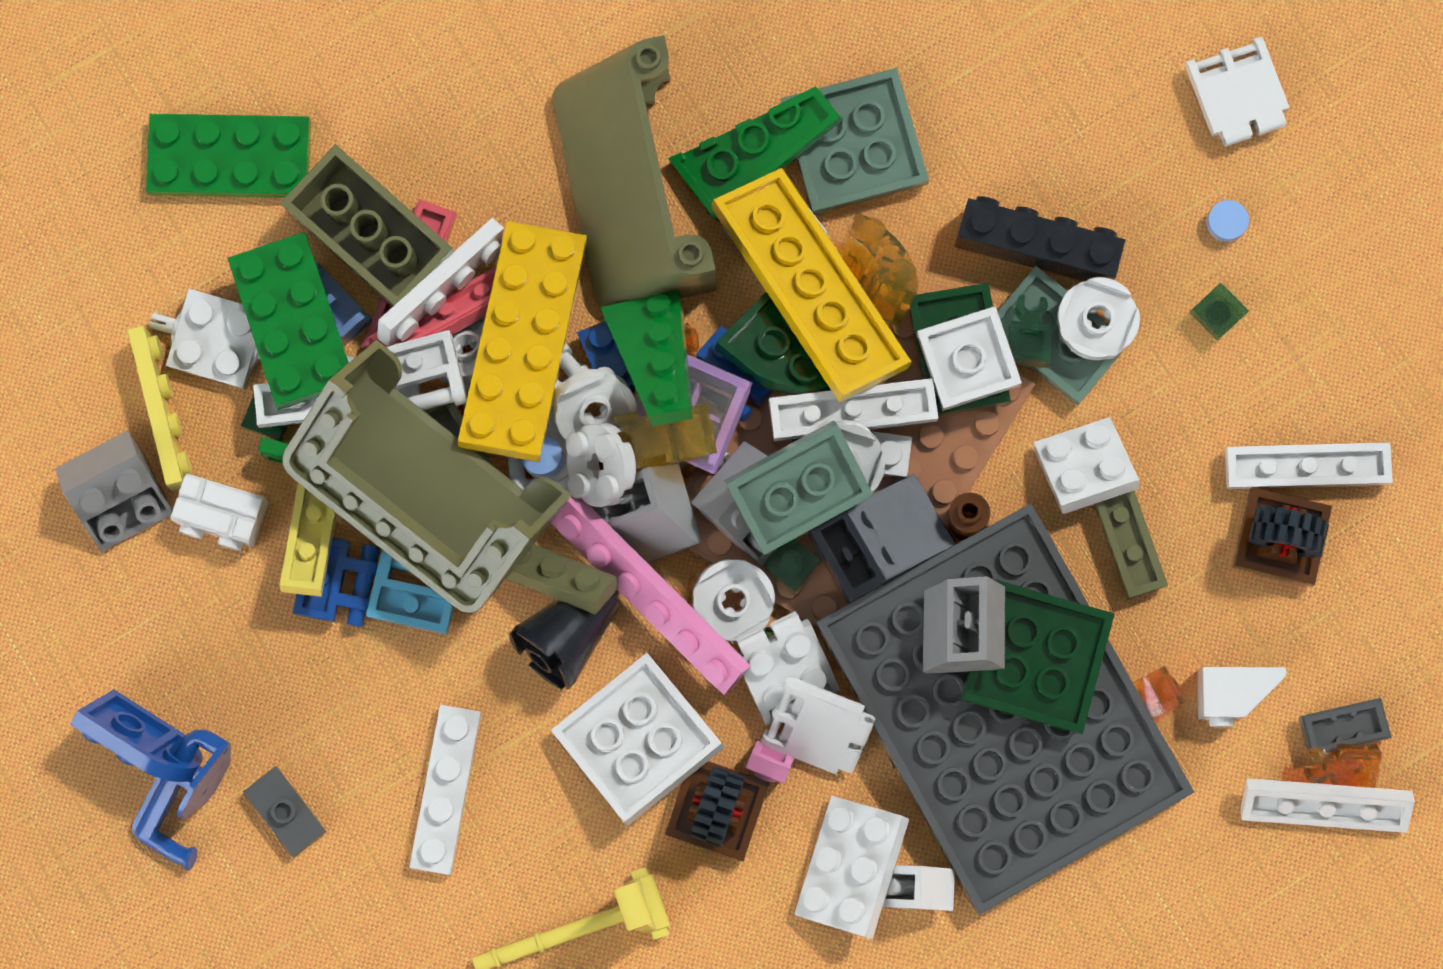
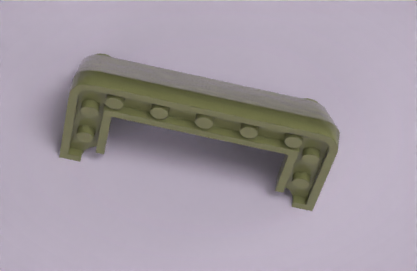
[553,35,716,307]
[282,340,572,613]

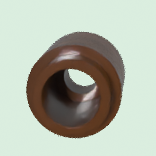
[949,492,990,540]

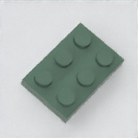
[997,266,1123,406]
[723,420,873,555]

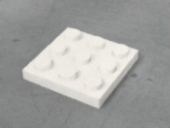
[551,653,725,826]

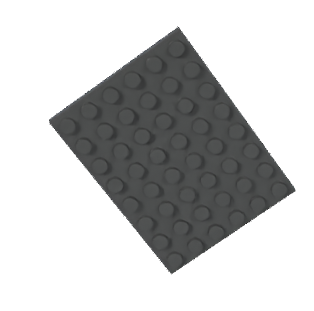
[815,503,1194,915]

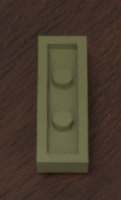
[1094,491,1168,600]
[506,544,618,615]

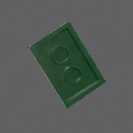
[907,283,1011,416]

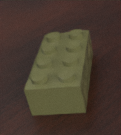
[280,144,455,307]

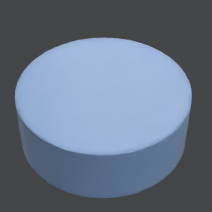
[1207,200,1249,242]
[522,436,565,478]

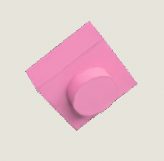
[746,740,794,783]

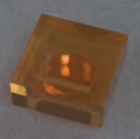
[1133,666,1184,719]

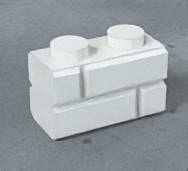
[171,473,269,552]

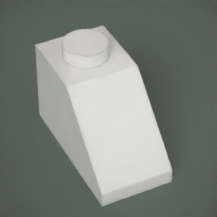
[1197,667,1286,727]
[882,865,955,911]

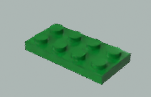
[146,114,311,198]
[227,232,349,410]

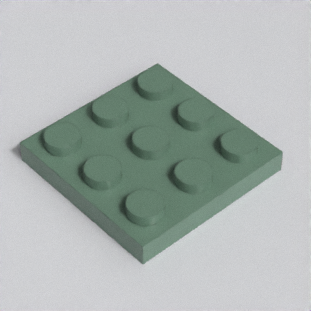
[781,68,929,215]

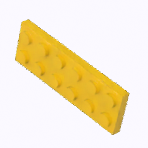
[711,168,912,403]
[458,221,587,462]

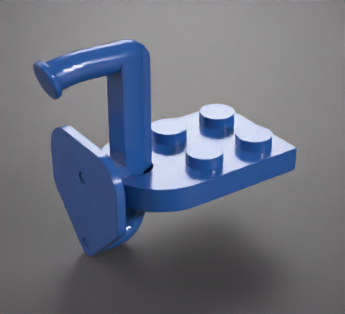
[70,689,231,871]

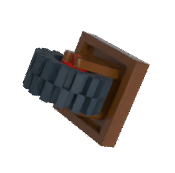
[1232,487,1332,587]
[665,761,770,862]

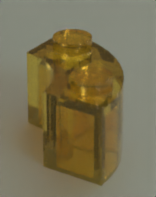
[838,212,918,327]
[613,404,717,472]

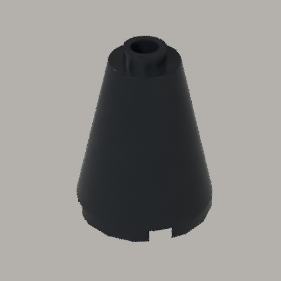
[509,590,620,690]

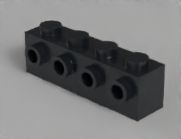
[955,196,1126,281]

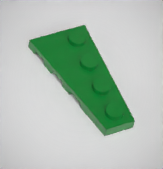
[668,86,843,222]
[600,290,693,427]

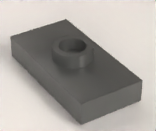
[1299,698,1392,757]
[243,766,327,857]

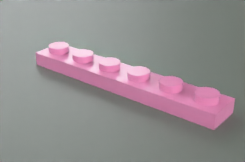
[551,496,751,695]

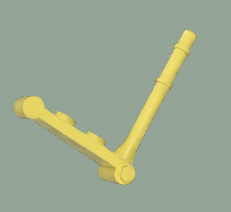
[472,868,670,969]

